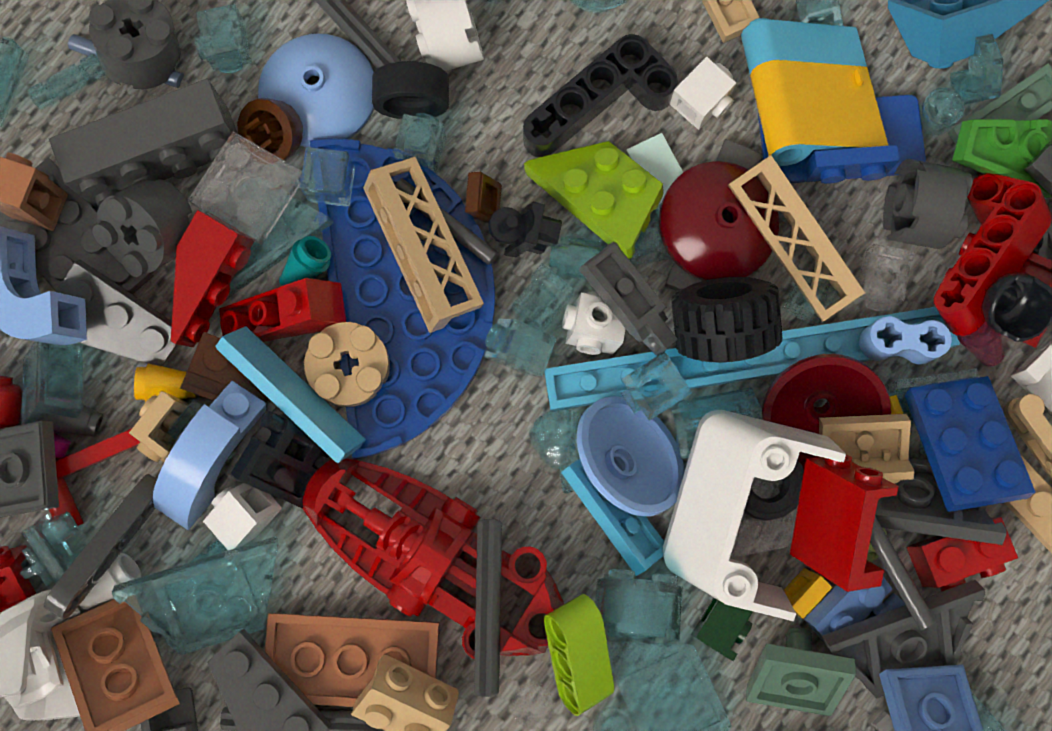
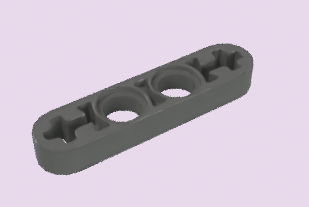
[44,474,157,619]

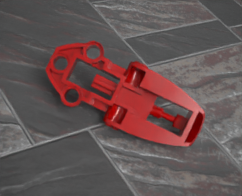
[302,458,564,659]

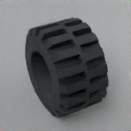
[671,277,783,363]

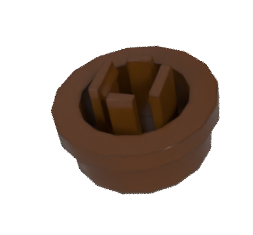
[237,98,303,166]

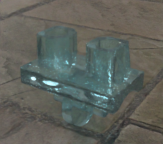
[20,512,85,586]

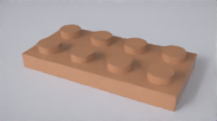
[265,613,440,707]

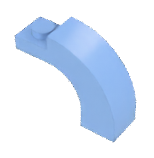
[0,226,87,345]
[153,381,267,530]

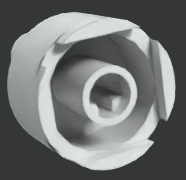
[406,0,484,71]

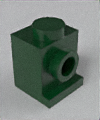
[691,597,753,661]

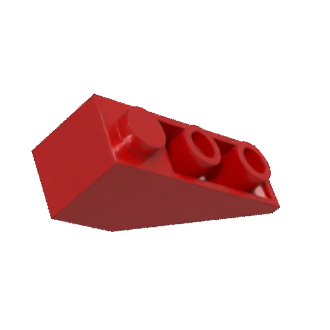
[171,210,254,348]
[219,278,346,342]

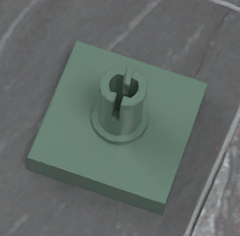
[746,627,856,716]

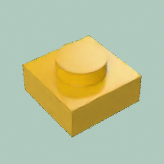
[783,568,833,619]

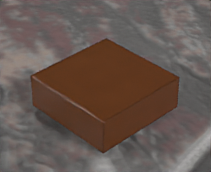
[465,172,502,223]

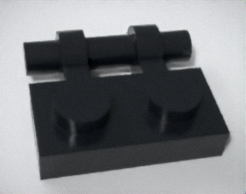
[231,411,330,508]

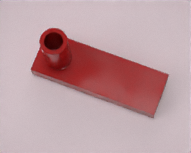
[48,428,140,534]

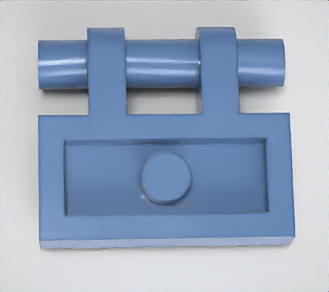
[805,576,906,643]

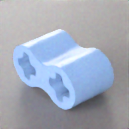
[859,316,952,365]

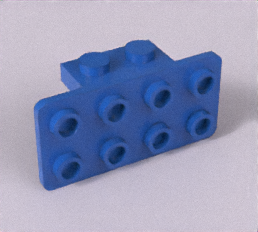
[758,95,926,184]

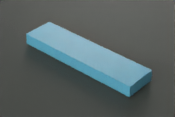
[215,326,366,463]

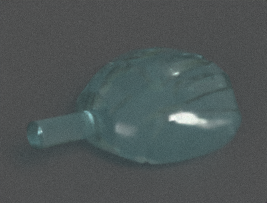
[529,409,583,493]

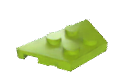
[524,141,663,259]

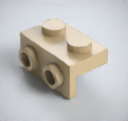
[129,391,198,462]
[819,414,914,484]
[351,655,459,731]

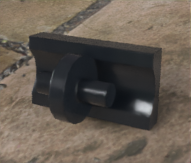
[488,201,562,258]

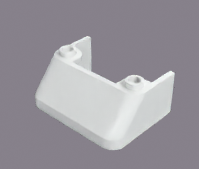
[662,410,846,621]

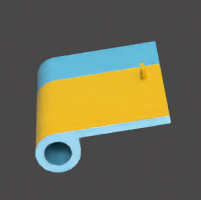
[741,18,889,166]

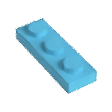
[561,459,664,576]

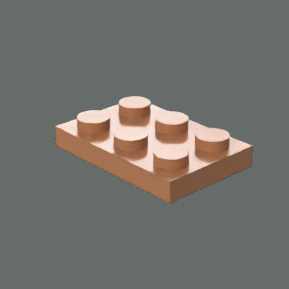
[51,590,180,731]

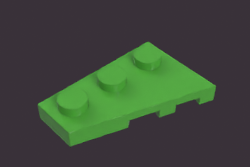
[952,119,1052,198]

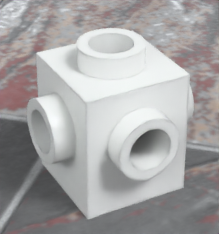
[562,291,625,355]

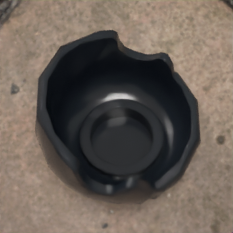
[981,272,1052,342]

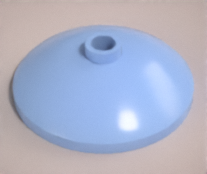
[258,33,374,148]
[577,396,684,516]

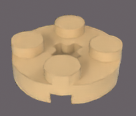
[304,322,390,407]

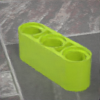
[544,594,614,716]

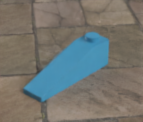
[888,0,1049,69]

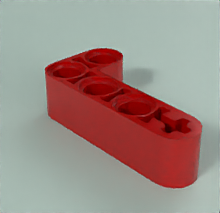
[934,173,1052,336]

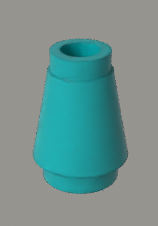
[279,236,331,286]

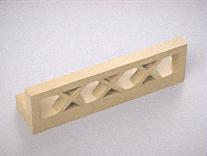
[728,155,865,322]
[363,157,484,333]

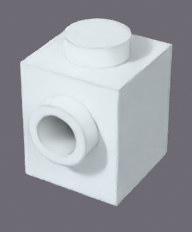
[670,57,736,130]
[203,483,282,553]

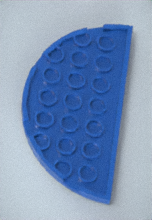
[310,139,495,460]

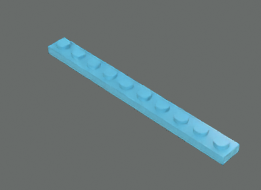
[544,307,960,411]

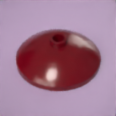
[659,161,779,280]
[761,354,891,470]

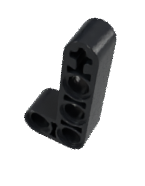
[523,34,678,157]

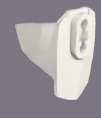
[0,590,80,721]

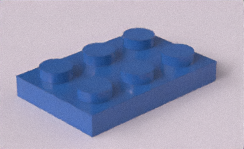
[904,376,1036,512]

